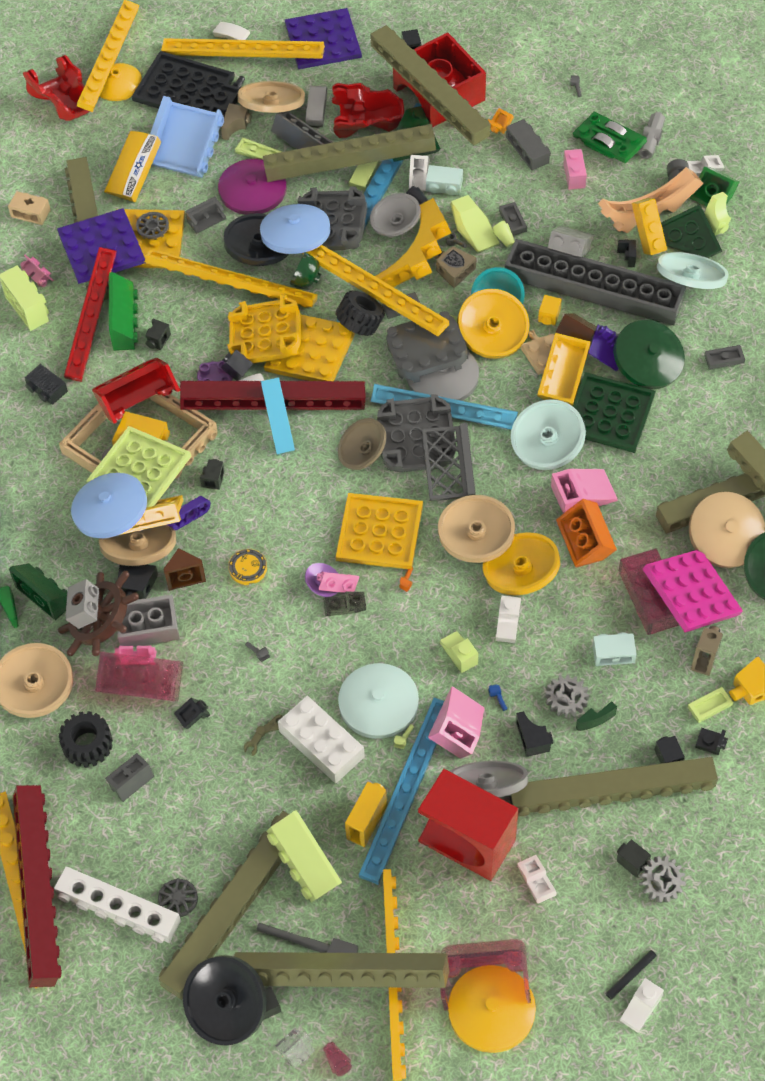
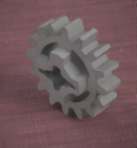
[545,674,589,718]
[639,856,686,903]

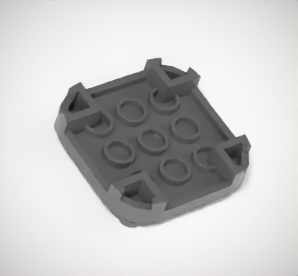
[297,186,367,251]
[386,311,468,383]
[377,394,456,472]

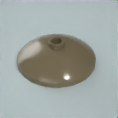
[338,418,386,470]

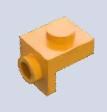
[488,108,514,134]

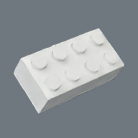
[278,696,365,784]

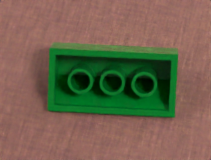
[109,272,138,351]

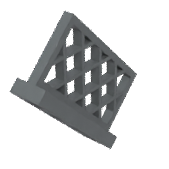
[422,423,476,501]

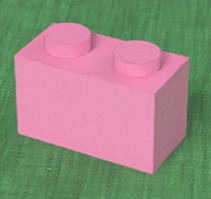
[563,149,587,190]

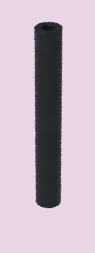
[605,950,657,1000]

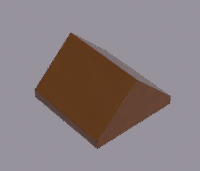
[554,313,597,345]
[164,548,206,591]

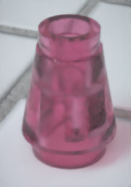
[323,1042,352,1076]

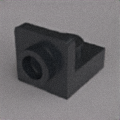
[617,239,636,267]
[174,698,210,729]
[695,727,728,755]

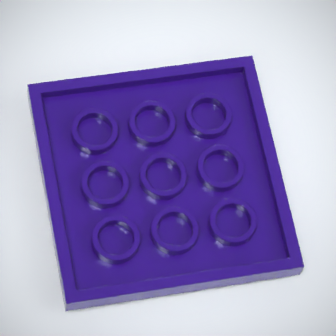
[284,8,362,70]
[57,208,146,284]

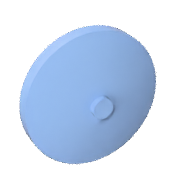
[260,204,330,254]
[71,473,147,538]

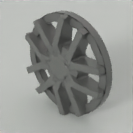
[136,212,169,240]
[158,878,198,917]

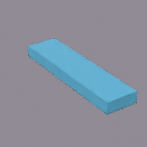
[261,378,295,454]

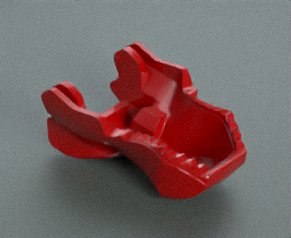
[23,55,90,121]
[332,83,404,138]

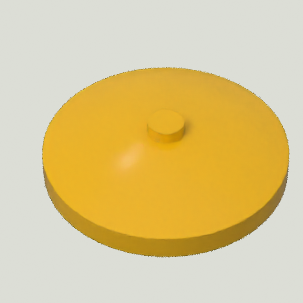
[457,289,529,359]
[483,532,560,595]
[448,965,536,1053]

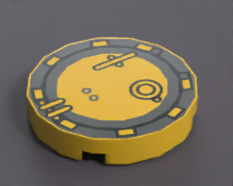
[229,549,267,585]

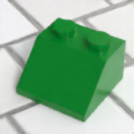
[689,166,740,207]

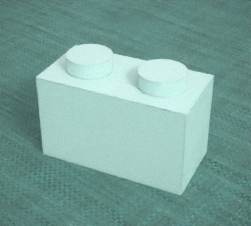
[426,165,463,195]
[592,632,637,666]

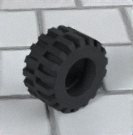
[335,290,385,336]
[59,711,113,768]

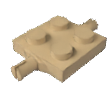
[521,330,555,375]

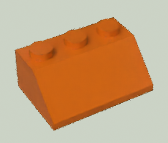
[556,499,617,567]

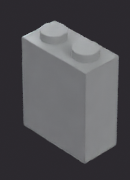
[548,226,593,257]

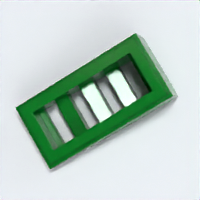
[0,586,19,628]

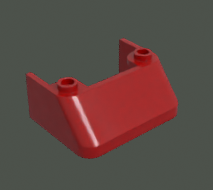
[92,358,181,424]

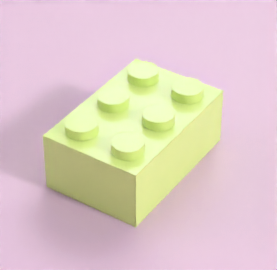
[0,265,49,331]

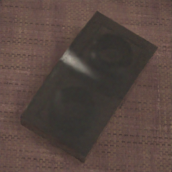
[323,592,366,616]

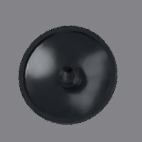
[224,213,289,266]
[183,955,267,1046]

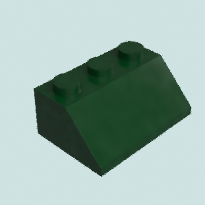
[9,563,68,621]

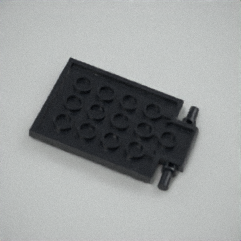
[132,51,245,117]

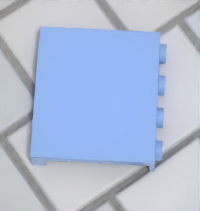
[150,96,224,178]

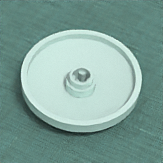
[657,252,729,289]
[511,400,586,470]
[338,663,419,739]

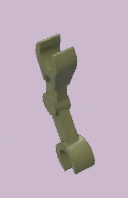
[244,715,283,756]

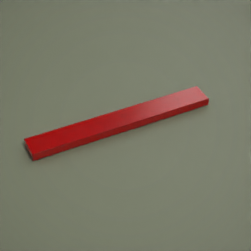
[64,247,117,382]

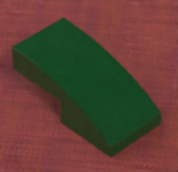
[576,701,617,731]

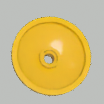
[100,63,142,101]

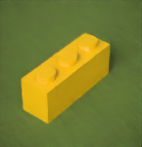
[631,198,667,255]

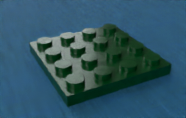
[573,372,656,453]

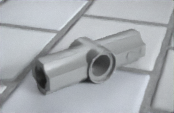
[638,112,665,159]

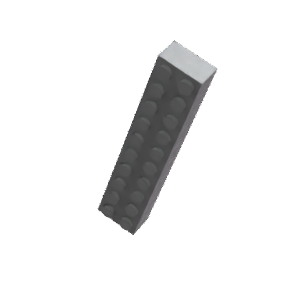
[505,239,686,326]

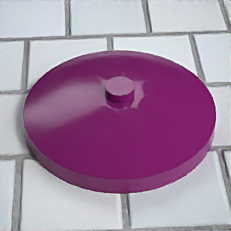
[218,159,287,215]

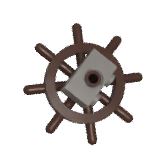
[58,571,139,657]

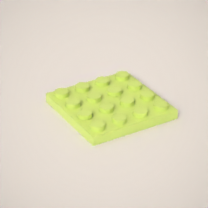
[86,426,191,508]

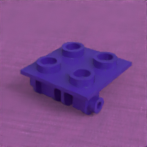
[588,324,619,372]

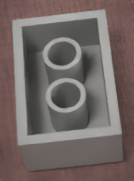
[117,594,180,647]

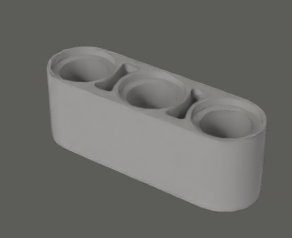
[306,86,327,127]

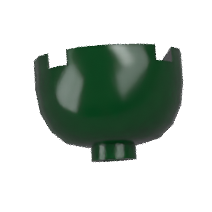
[289,252,321,288]

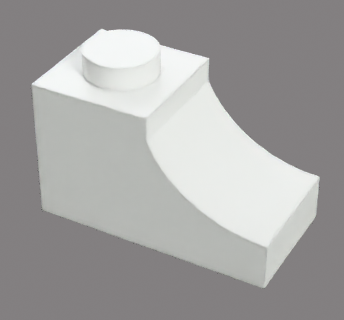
[409,155,429,191]
[496,595,521,643]
[620,978,664,1033]

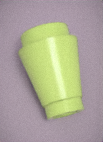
[493,221,515,248]

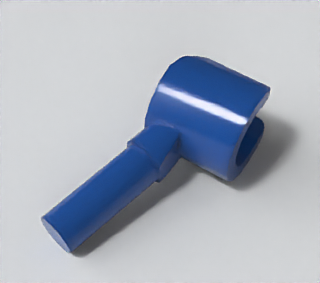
[488,684,507,711]

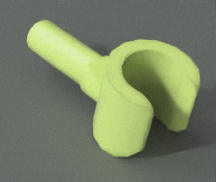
[394,724,414,749]

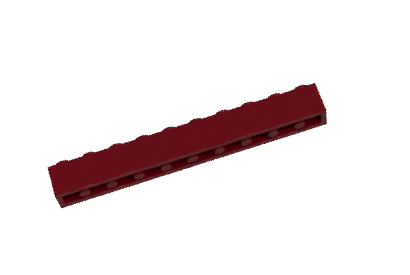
[180,380,366,410]
[13,785,62,988]

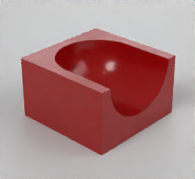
[393,32,486,127]
[418,769,519,881]

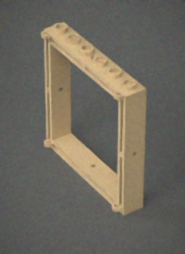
[59,394,218,489]

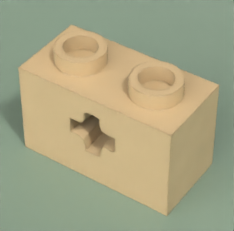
[8,191,51,225]

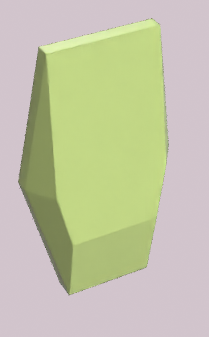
[450,195,500,253]

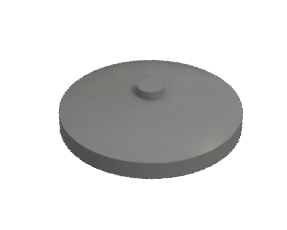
[407,351,479,401]
[450,761,528,797]

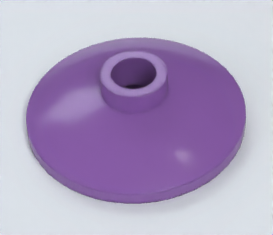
[305,563,339,597]

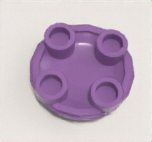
[197,361,233,381]

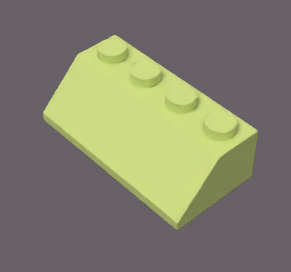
[267,810,342,903]

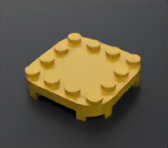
[227,295,301,363]

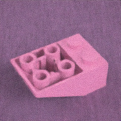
[551,469,618,514]
[428,686,484,759]

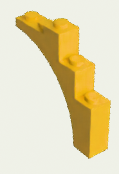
[375,198,451,287]

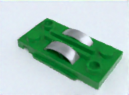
[573,111,647,164]

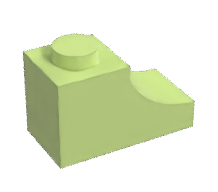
[704,192,731,235]
[440,631,478,673]

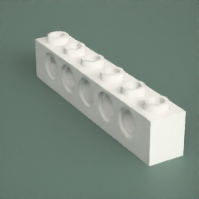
[54,866,181,943]

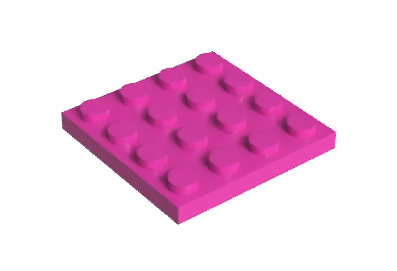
[643,550,743,633]

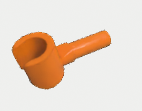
[399,567,413,592]

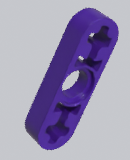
[167,496,211,530]

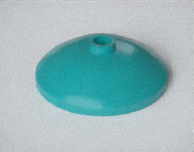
[471,267,525,305]

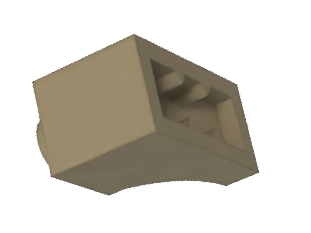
[221,104,252,140]

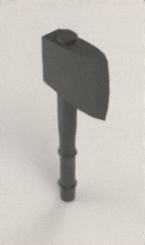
[257,922,358,953]

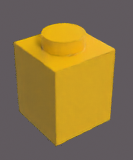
[538,295,562,326]

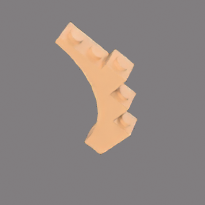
[598,167,703,233]

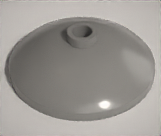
[370,193,421,237]

